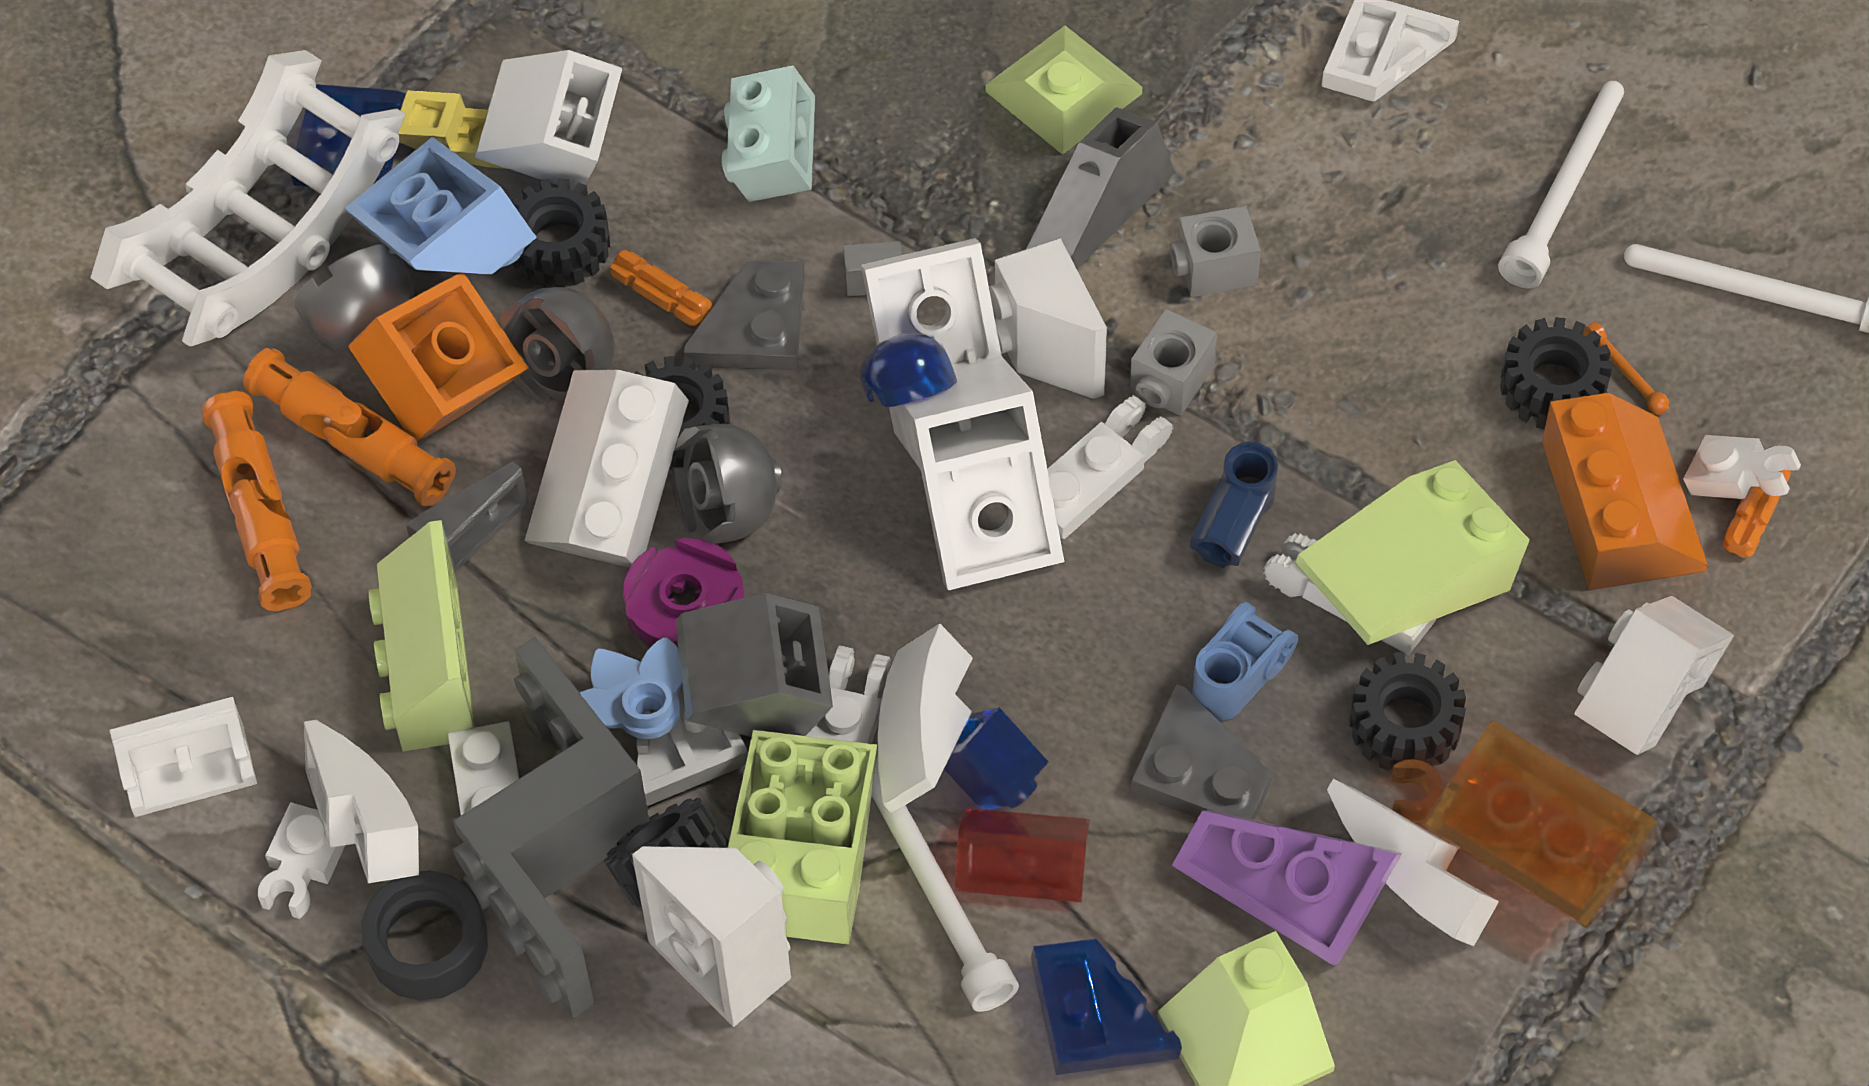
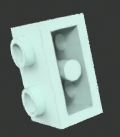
[722,65,815,202]

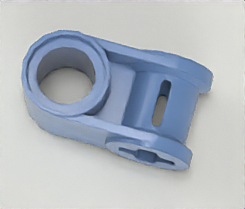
[1191,601,1298,721]

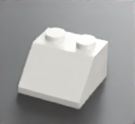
[989,238,1107,399]

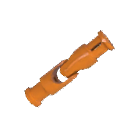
[243,348,456,507]
[201,391,312,612]

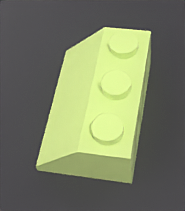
[369,520,475,752]

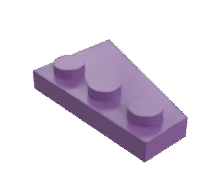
[1172,810,1402,966]

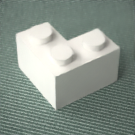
[1574,596,1734,755]

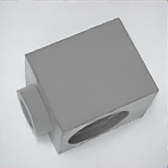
[1170,206,1261,297]
[1130,309,1217,416]

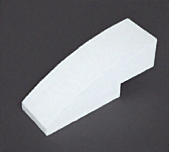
[877,624,973,813]
[304,720,419,883]
[1327,779,1499,946]

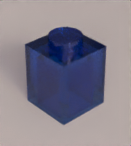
[944,707,1049,811]

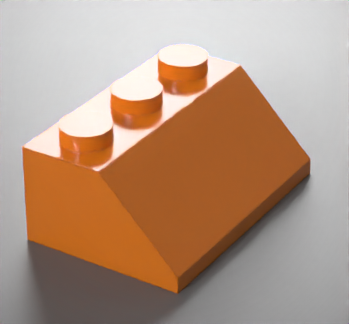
[1542,393,1708,590]

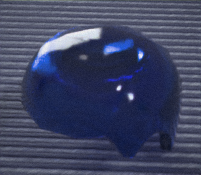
[860,334,957,407]

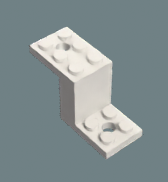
[861,238,1064,590]

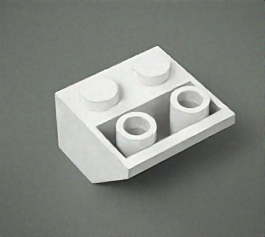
[474,50,622,190]

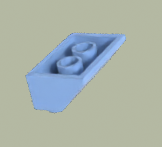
[345,137,537,274]

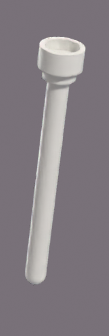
[1498,81,1624,289]
[1624,244,1869,333]
[872,756,1019,1012]

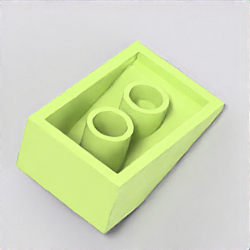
[1296,460,1530,645]

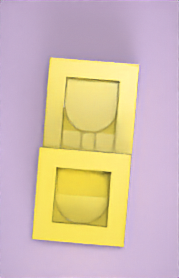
[398,90,507,169]

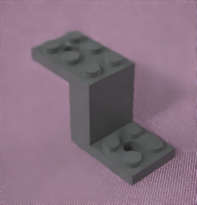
[453,637,650,1018]

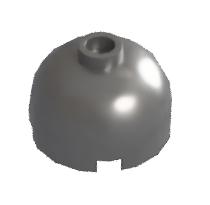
[294,244,414,352]
[498,287,614,407]
[673,424,782,544]

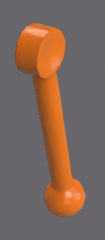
[1583,322,1670,415]

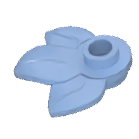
[580,638,683,739]

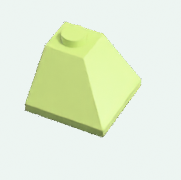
[986,26,1142,155]
[1157,931,1335,1086]

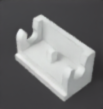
[110,697,257,817]

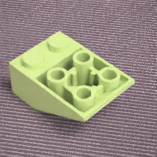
[728,730,878,944]

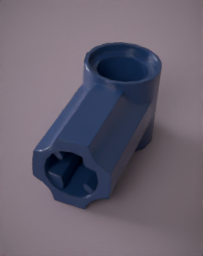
[1190,442,1278,568]

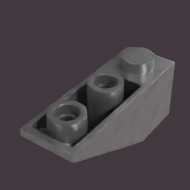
[1026,107,1175,269]

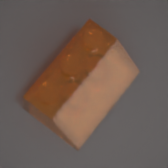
[1422,720,1657,929]

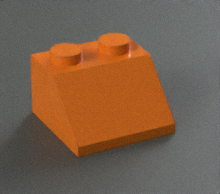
[348,272,529,442]

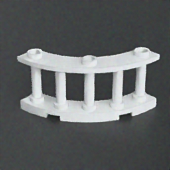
[90,50,405,347]

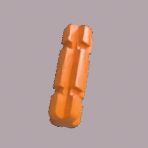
[609,250,712,327]
[1723,470,1791,558]

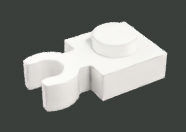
[1683,435,1801,499]
[258,802,345,919]

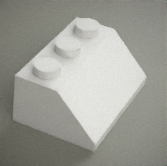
[525,370,688,568]
[632,847,791,1027]

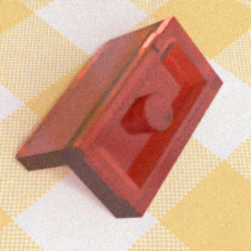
[955,808,1090,902]

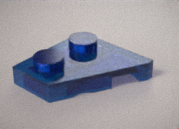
[1031,939,1182,1075]

